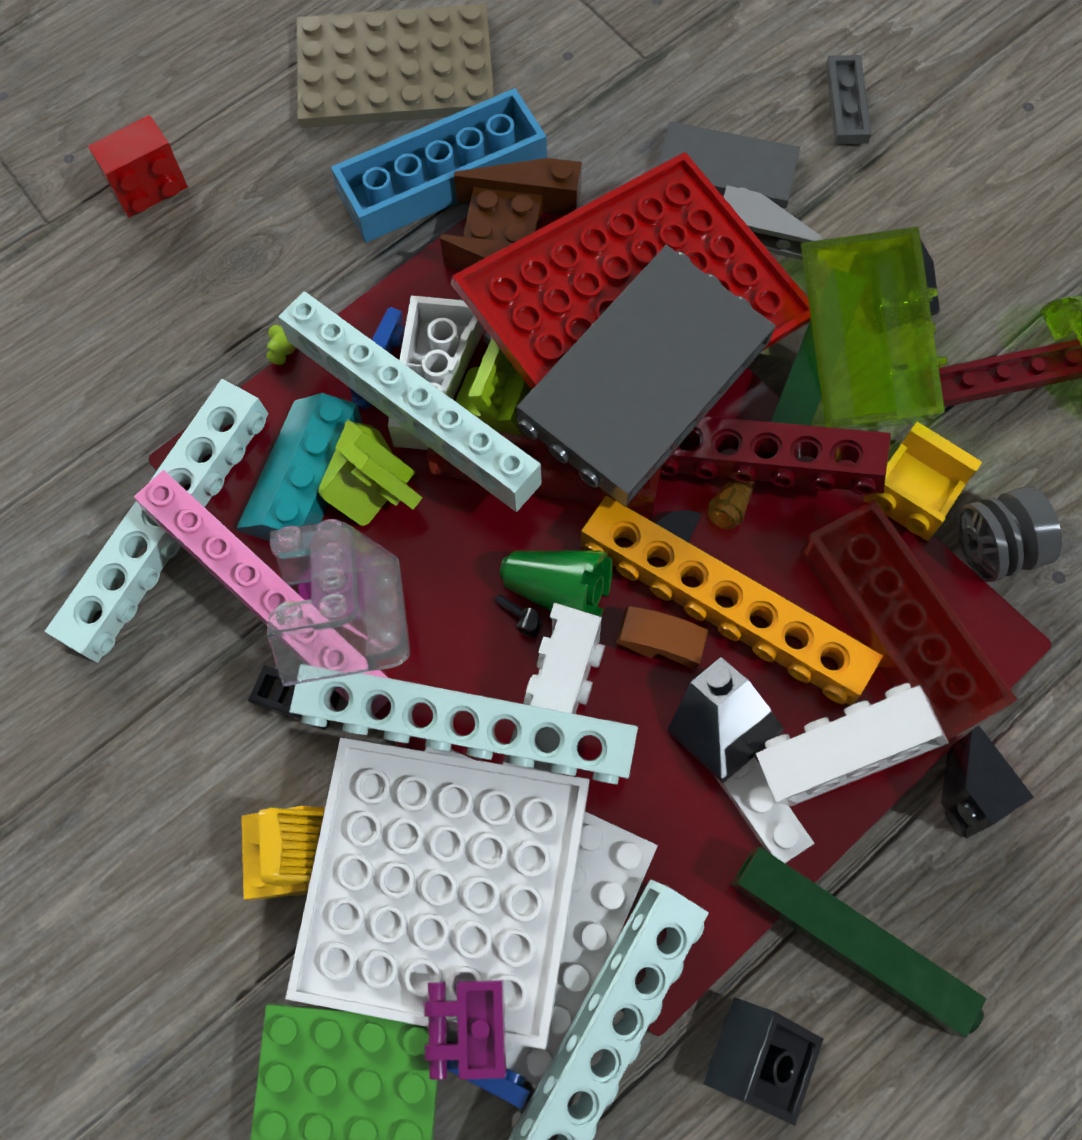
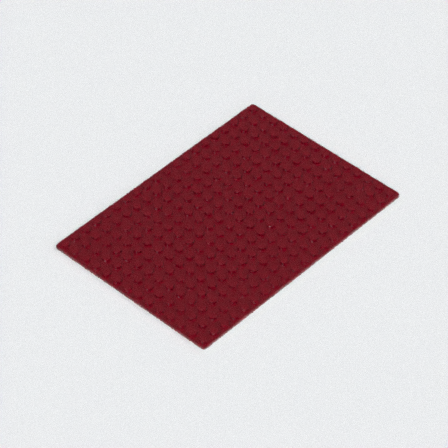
[149,213,1051,1036]

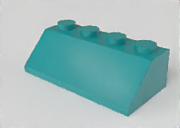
[236,393,363,553]

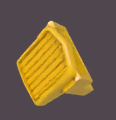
[241,806,325,901]

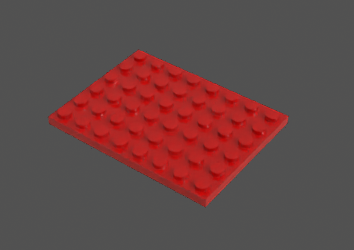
[451,152,820,389]

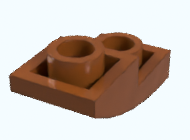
[616,606,708,669]

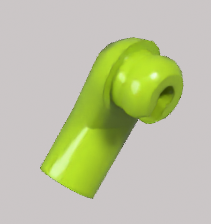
[266,324,296,365]

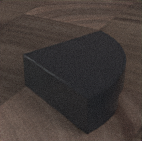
[656,510,701,543]

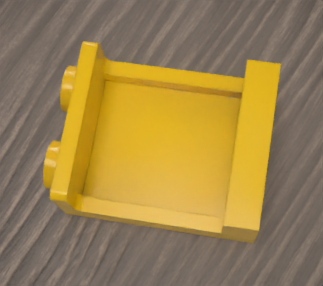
[863,421,982,541]

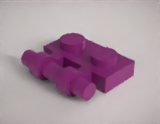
[423,980,507,1080]

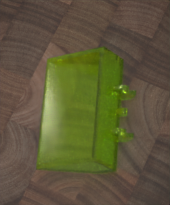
[801,226,948,428]

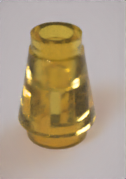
[708,479,755,530]

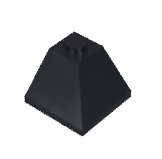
[668,657,784,783]

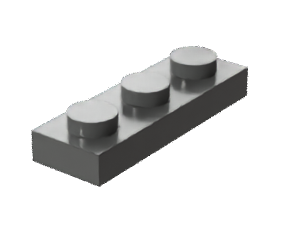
[826,55,871,144]

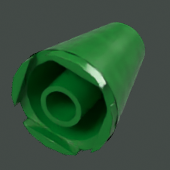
[499,550,612,617]

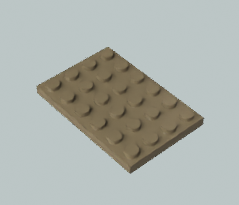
[297,3,494,128]

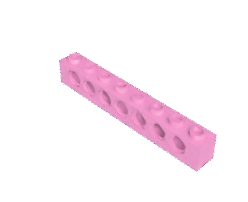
[134,469,389,715]

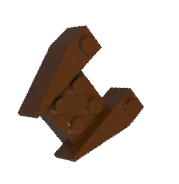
[440,158,582,271]

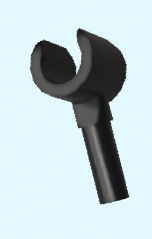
[495,594,542,638]

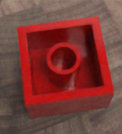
[88,115,188,218]

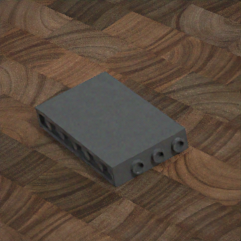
[517,245,776,507]

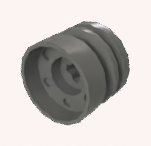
[957,486,1062,582]

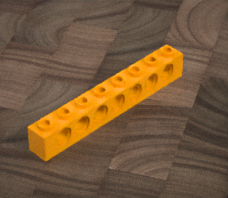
[581,495,883,706]

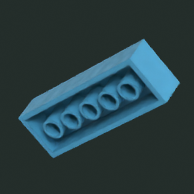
[331,88,547,243]

